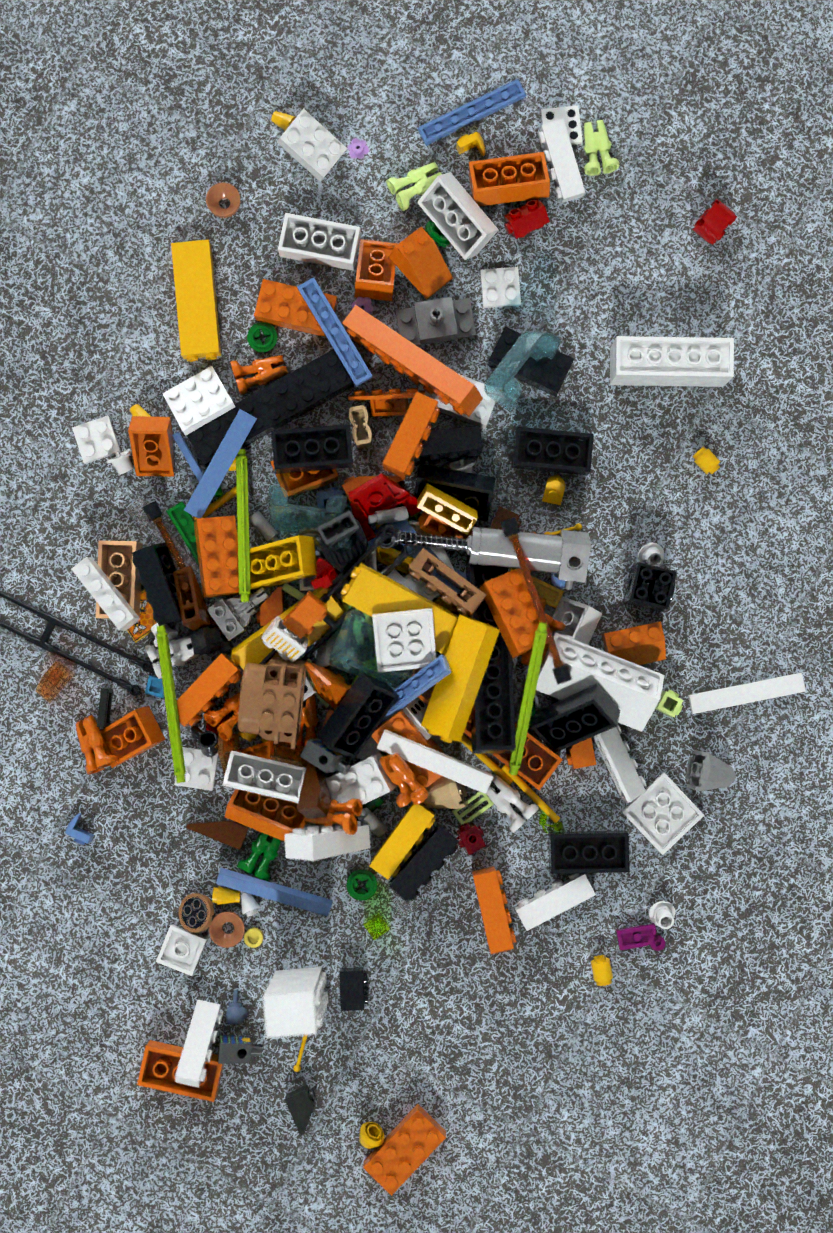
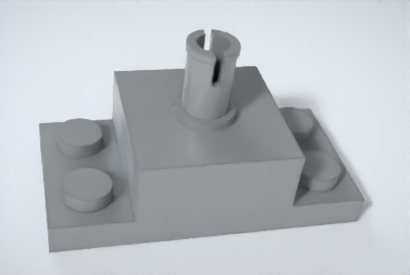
[395,297,476,346]

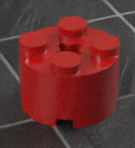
[692,199,737,245]

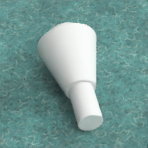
[240,891,261,917]

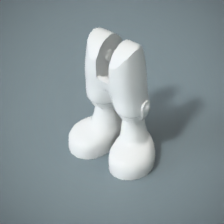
[145,635,200,679]
[486,775,539,833]

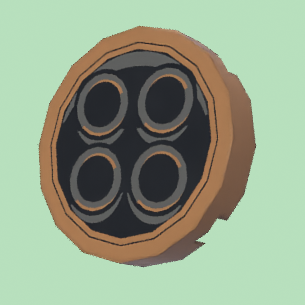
[179,893,214,933]

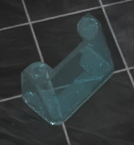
[484,331,562,413]
[268,486,350,533]
[329,610,413,687]

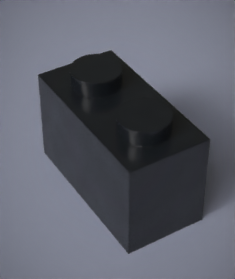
[339,967,368,1011]

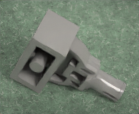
[207,587,270,641]

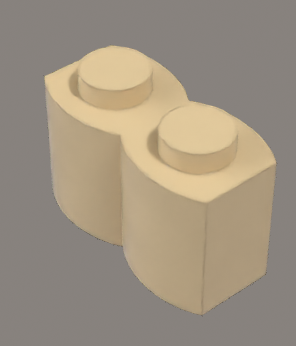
[349,405,373,449]

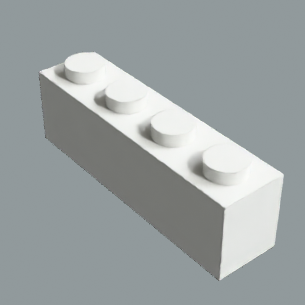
[538,118,585,203]
[71,557,140,631]
[515,873,596,931]
[175,999,223,1088]

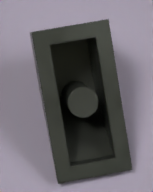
[285,1085,317,1136]

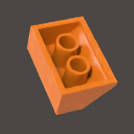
[601,621,666,665]

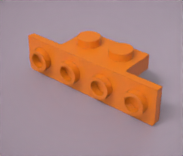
[348,388,425,416]

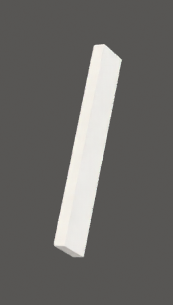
[688,673,806,714]
[377,729,494,794]

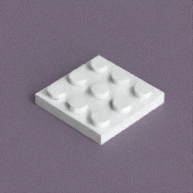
[163,366,235,436]
[372,608,436,673]
[622,772,704,855]

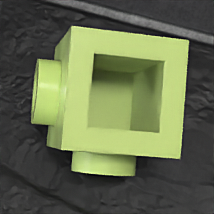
[655,690,683,717]

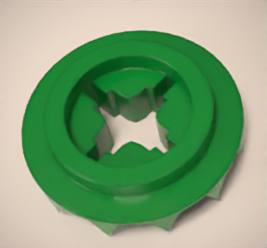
[425,220,450,247]
[247,322,278,353]
[346,869,377,901]

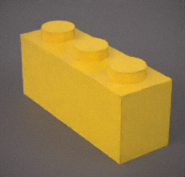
[417,483,478,535]

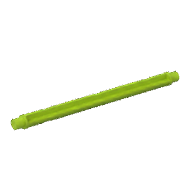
[236,449,251,603]
[509,622,548,775]
[156,625,186,783]

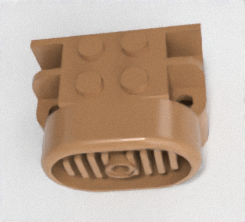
[238,657,308,749]

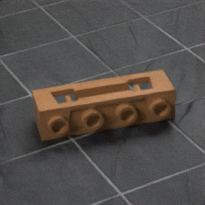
[408,548,486,617]

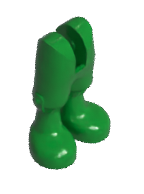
[237,832,282,881]

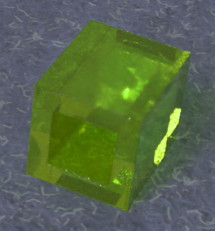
[363,910,391,940]

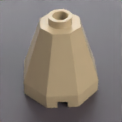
[422,776,468,809]

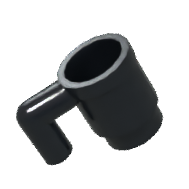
[191,726,219,757]

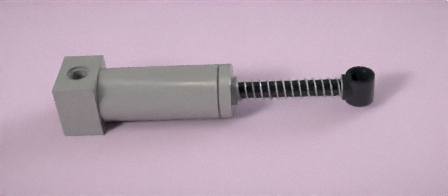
[376,524,591,590]

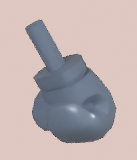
[226,990,248,1025]

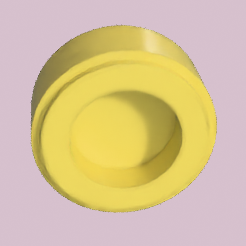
[244,927,264,948]

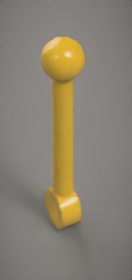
[544,523,582,535]
[293,1035,307,1072]

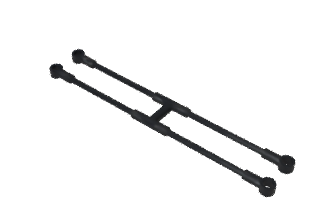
[237,524,416,690]
[0,591,153,696]

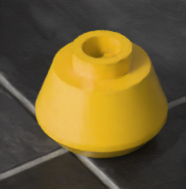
[359,1122,385,1149]

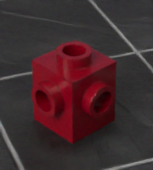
[455,822,486,855]

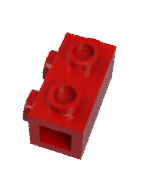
[504,199,550,239]

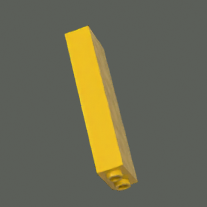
[171,239,222,362]
[341,563,459,655]
[231,587,347,672]
[421,615,500,743]

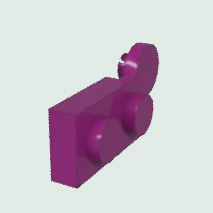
[616,923,665,951]

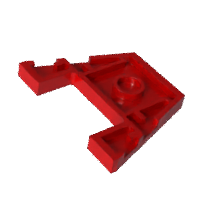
[348,473,421,542]

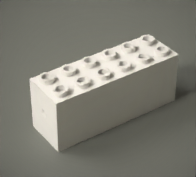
[610,336,734,387]
[536,632,664,732]
[263,967,328,1038]

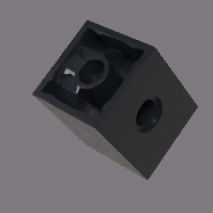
[623,562,677,612]

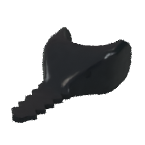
[313,517,368,582]

